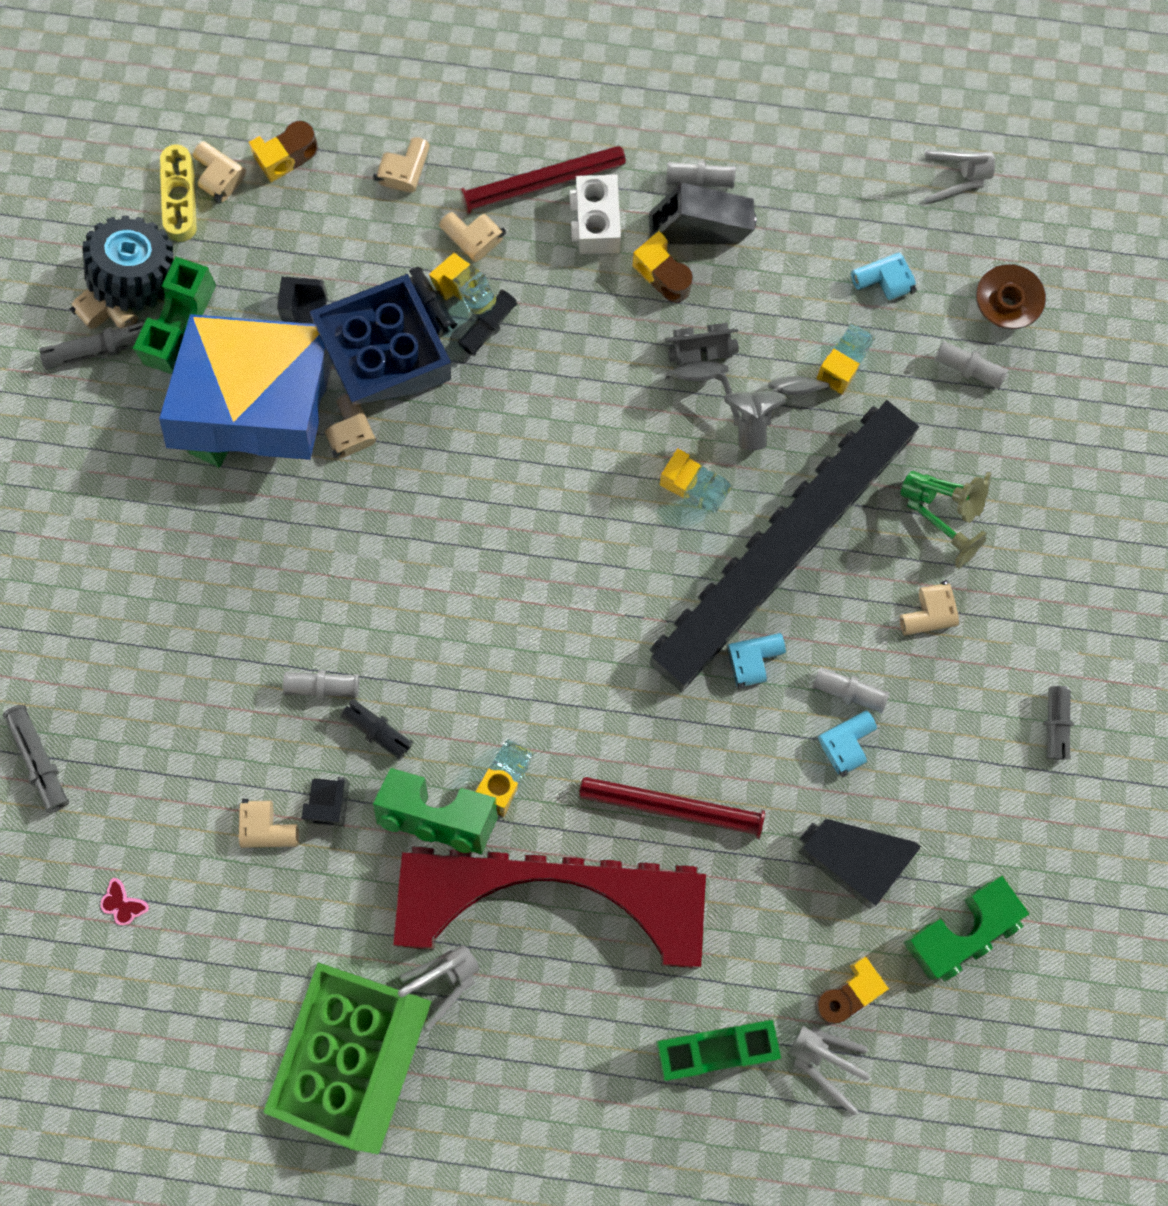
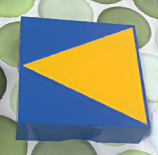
[159,314,332,460]

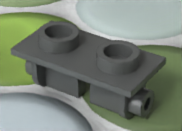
[665,323,739,365]

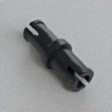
[406,267,457,336]
[457,289,518,357]
[340,698,414,761]

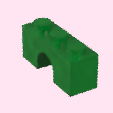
[133,256,216,374]
[373,768,498,855]
[903,875,1030,982]
[655,1019,781,1081]

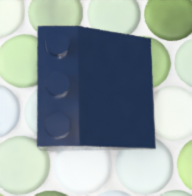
[309,274,451,405]

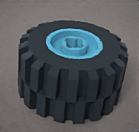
[82,216,174,311]

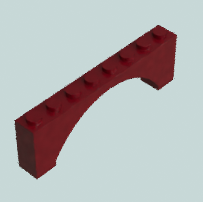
[393,846,706,969]

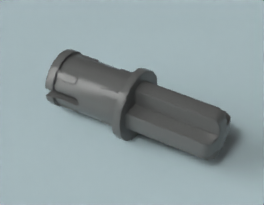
[1044,686,1074,760]

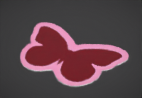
[101,878,149,925]

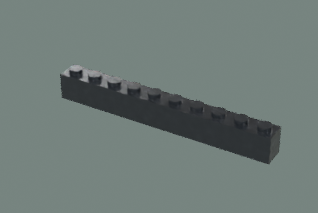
[649,400,920,693]

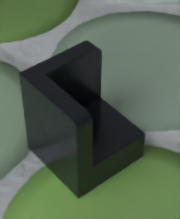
[277,276,328,324]
[301,777,350,827]

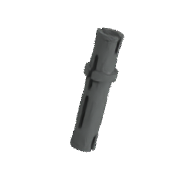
[39,322,144,370]
[2,705,70,813]

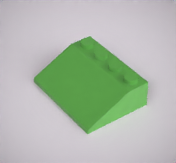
[263,962,432,1155]

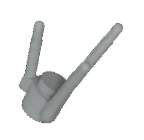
[925,150,995,203]
[398,945,480,1032]
[789,1026,870,1115]

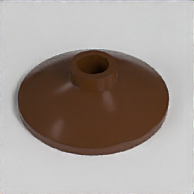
[976,264,1046,330]

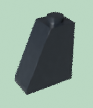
[649,182,757,245]
[798,819,921,909]

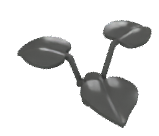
[666,361,829,450]

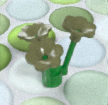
[901,470,992,569]

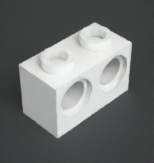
[570,175,621,255]

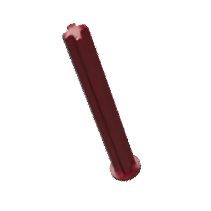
[460,145,626,215]
[579,777,765,840]

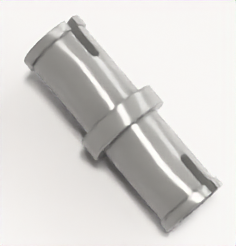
[666,161,736,189]
[934,340,1008,389]
[813,667,890,714]
[283,670,359,700]

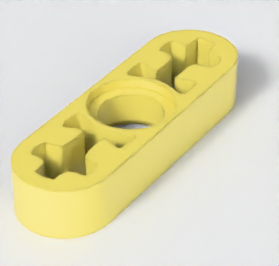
[160,145,197,242]

